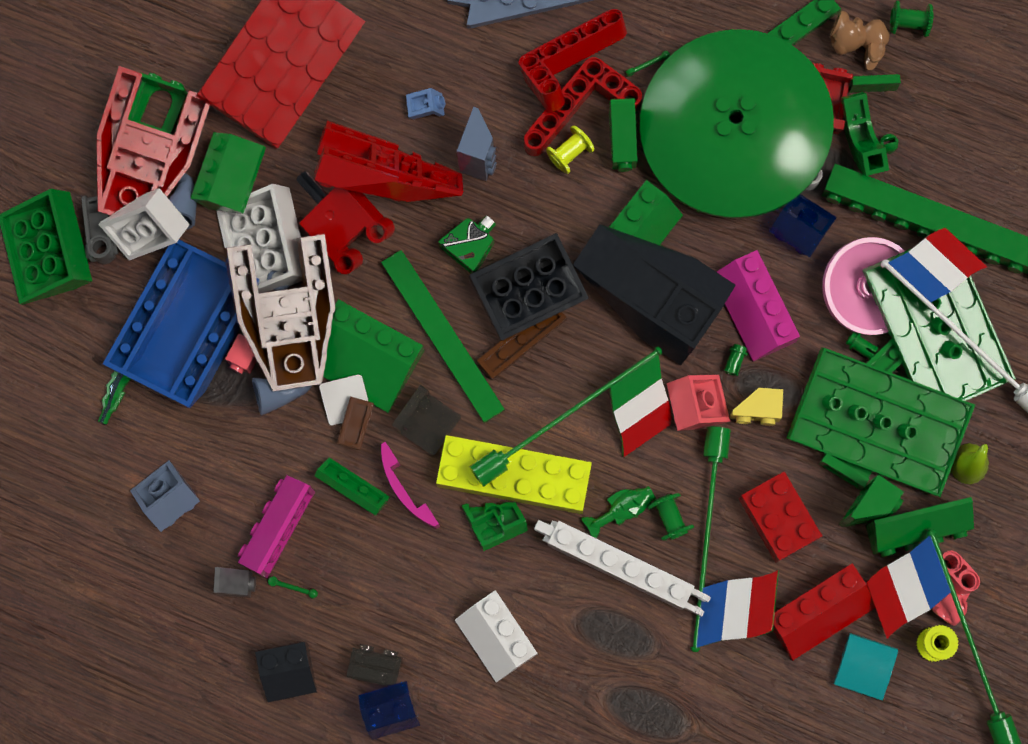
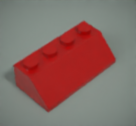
[773,563,876,661]

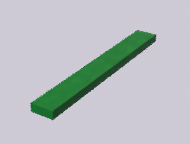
[381,250,505,424]

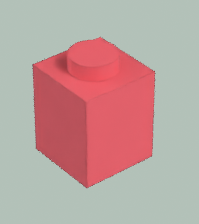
[225,334,257,374]

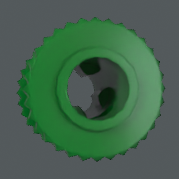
[890,1,934,37]
[648,493,694,541]

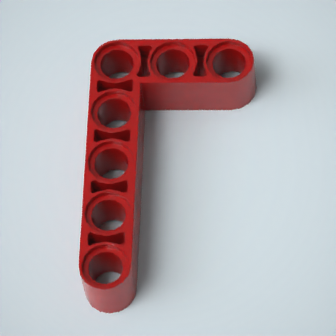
[519,9,627,111]
[524,57,642,156]

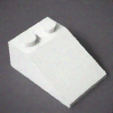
[98,188,190,260]

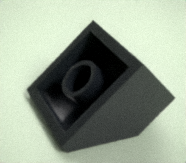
[255,642,317,703]

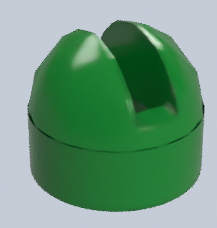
[879,134,899,154]

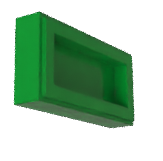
[849,74,901,93]

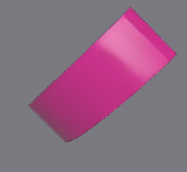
[381,442,440,529]

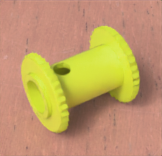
[546,126,594,174]
[916,625,959,662]

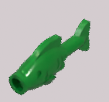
[582,486,656,539]

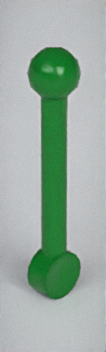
[625,51,670,77]
[268,576,318,599]

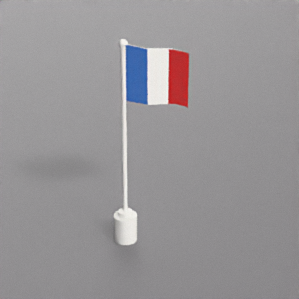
[881,228,1028,413]

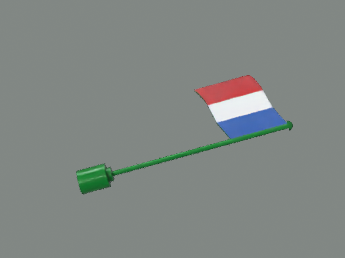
[690,426,779,653]
[867,529,1022,744]

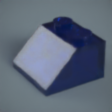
[769,194,837,257]
[358,681,420,740]

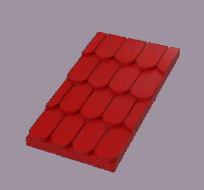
[196,0,366,149]

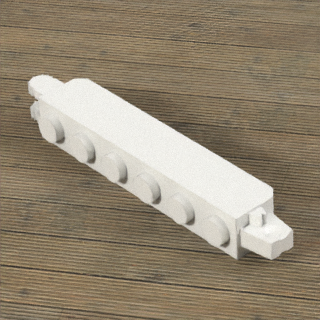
[534,520,711,616]

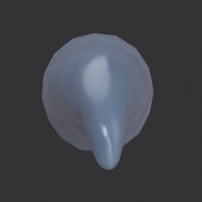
[169,173,197,230]
[252,378,312,416]

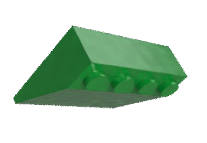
[0,189,92,305]
[323,299,424,414]

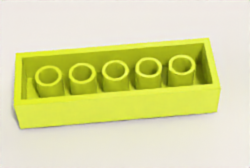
[436,435,592,514]

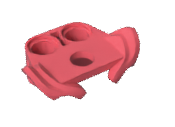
[932,550,980,626]

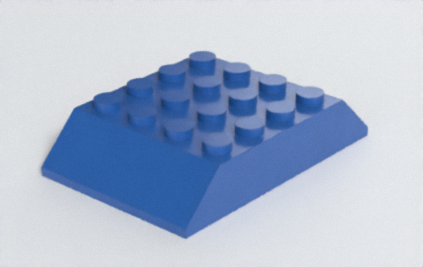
[103,240,260,408]

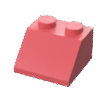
[667,375,730,431]

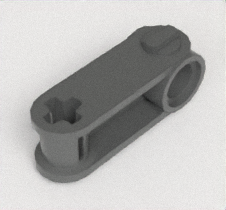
[82,195,118,265]

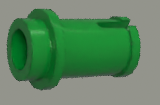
[845,332,878,360]
[723,344,748,376]

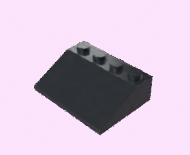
[468,233,589,341]

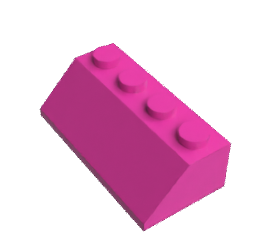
[717,250,800,362]
[238,475,315,578]

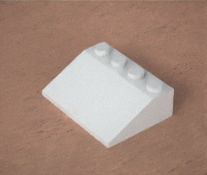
[216,184,303,293]

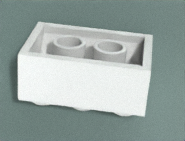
[455,590,538,683]

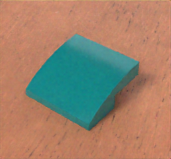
[834,633,898,701]

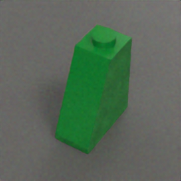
[609,98,637,172]

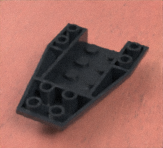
[573,224,736,365]

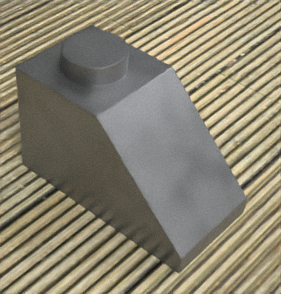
[213,567,256,597]

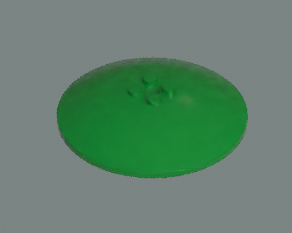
[640,29,834,218]

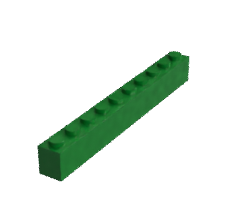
[822,164,1028,274]

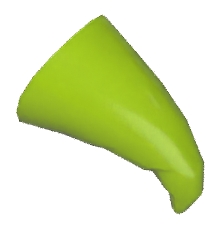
[951,443,989,484]

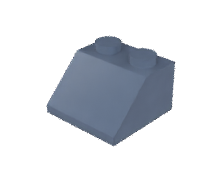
[130,460,200,532]

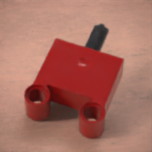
[296,171,395,274]

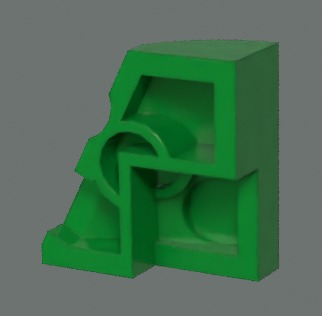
[462,502,528,551]

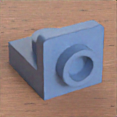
[406,88,445,119]

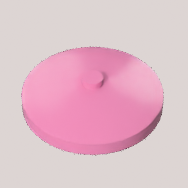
[822,237,905,335]

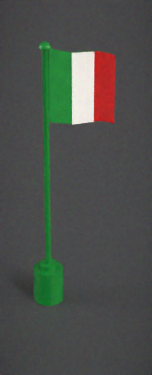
[469,347,671,487]

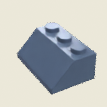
[457,107,497,181]

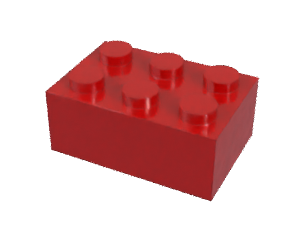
[739,471,822,563]

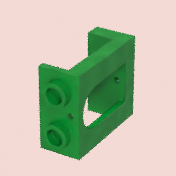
[128,73,187,135]

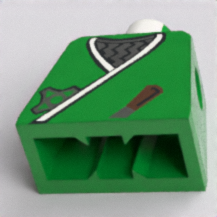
[438,216,496,274]

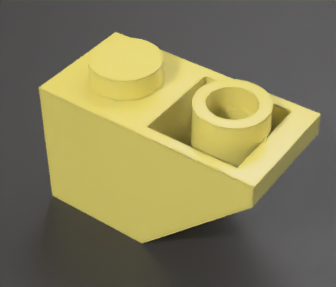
[730,388,783,426]

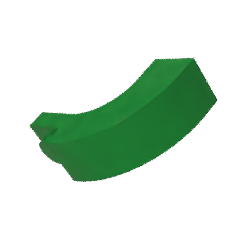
[841,92,889,176]

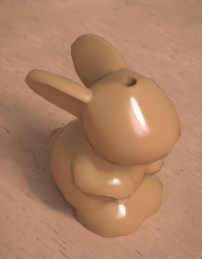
[829,10,890,71]

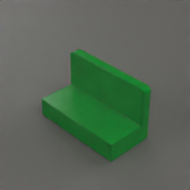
[818,453,872,490]

